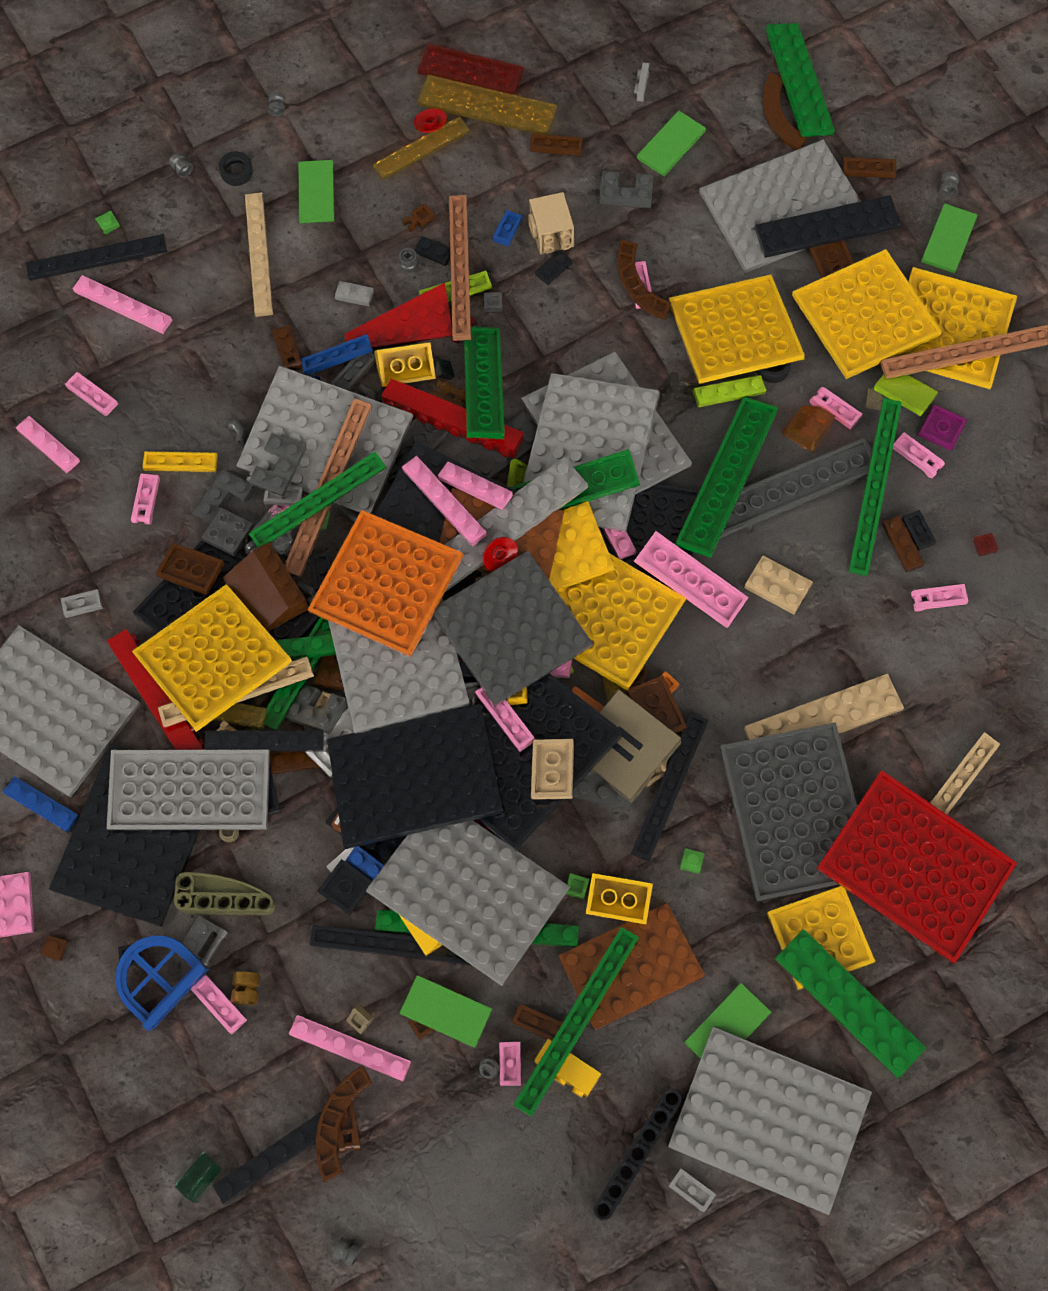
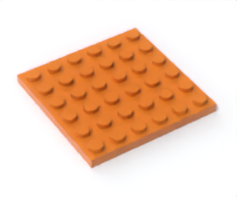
[308,510,464,657]

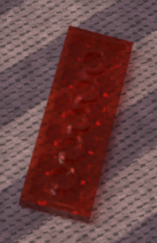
[418,43,524,98]

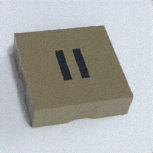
[591,690,681,803]

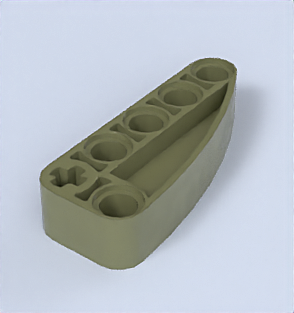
[174,872,276,915]

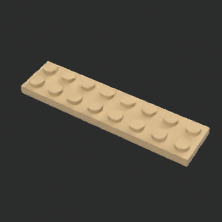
[744,674,904,740]

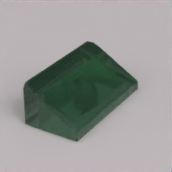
[175,1152,222,1203]

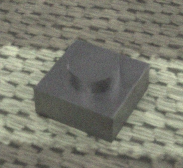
[484,292,502,312]

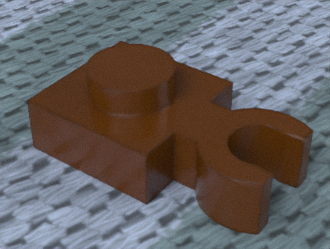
[403,203,435,232]

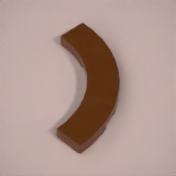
[762,72,808,150]
[617,239,671,320]
[316,1065,373,1183]

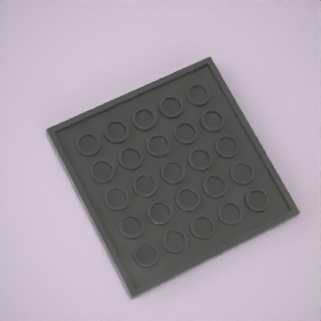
[433,551,593,707]

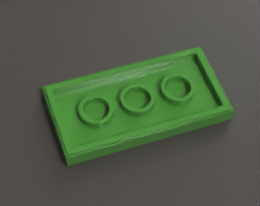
[637,111,706,176]
[298,160,335,223]
[921,203,978,274]
[400,975,492,1048]
[684,983,771,1059]

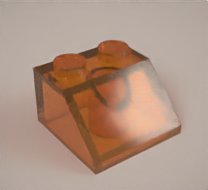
[782,406,835,453]

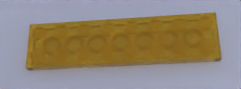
[418,75,557,135]

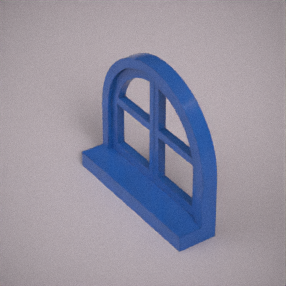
[115,936,209,1031]

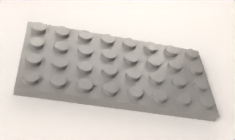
[107,750,270,830]

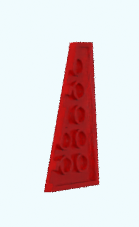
[345,283,452,349]

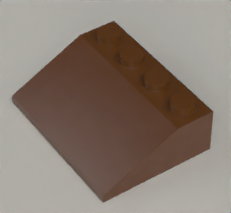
[223,542,308,632]

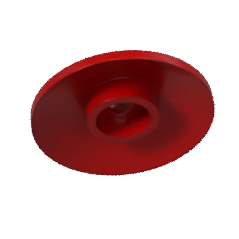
[414,108,447,133]
[482,537,518,572]

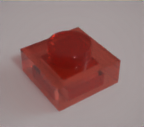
[973,533,999,557]

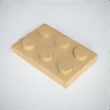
[744,556,813,615]
[531,739,574,799]

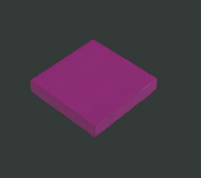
[918,404,968,451]

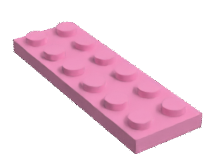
[634,531,749,628]

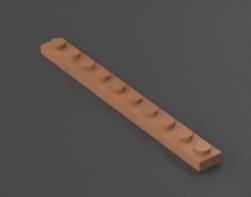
[449,195,471,341]
[880,325,1048,379]
[284,398,372,577]

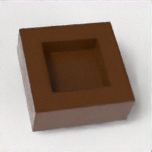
[40,935,68,961]

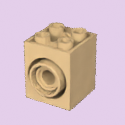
[528,192,574,254]

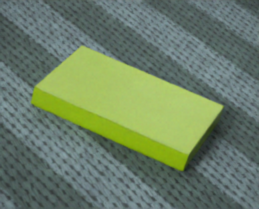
[873,374,938,416]

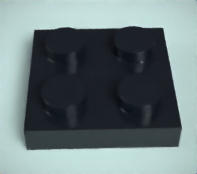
[317,859,372,916]

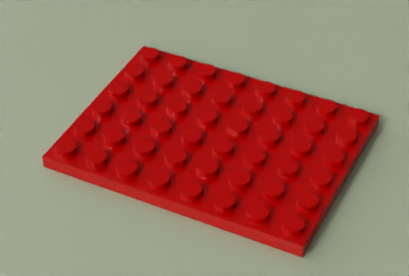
[816,770,1017,963]

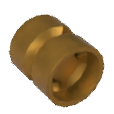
[231,972,260,1005]

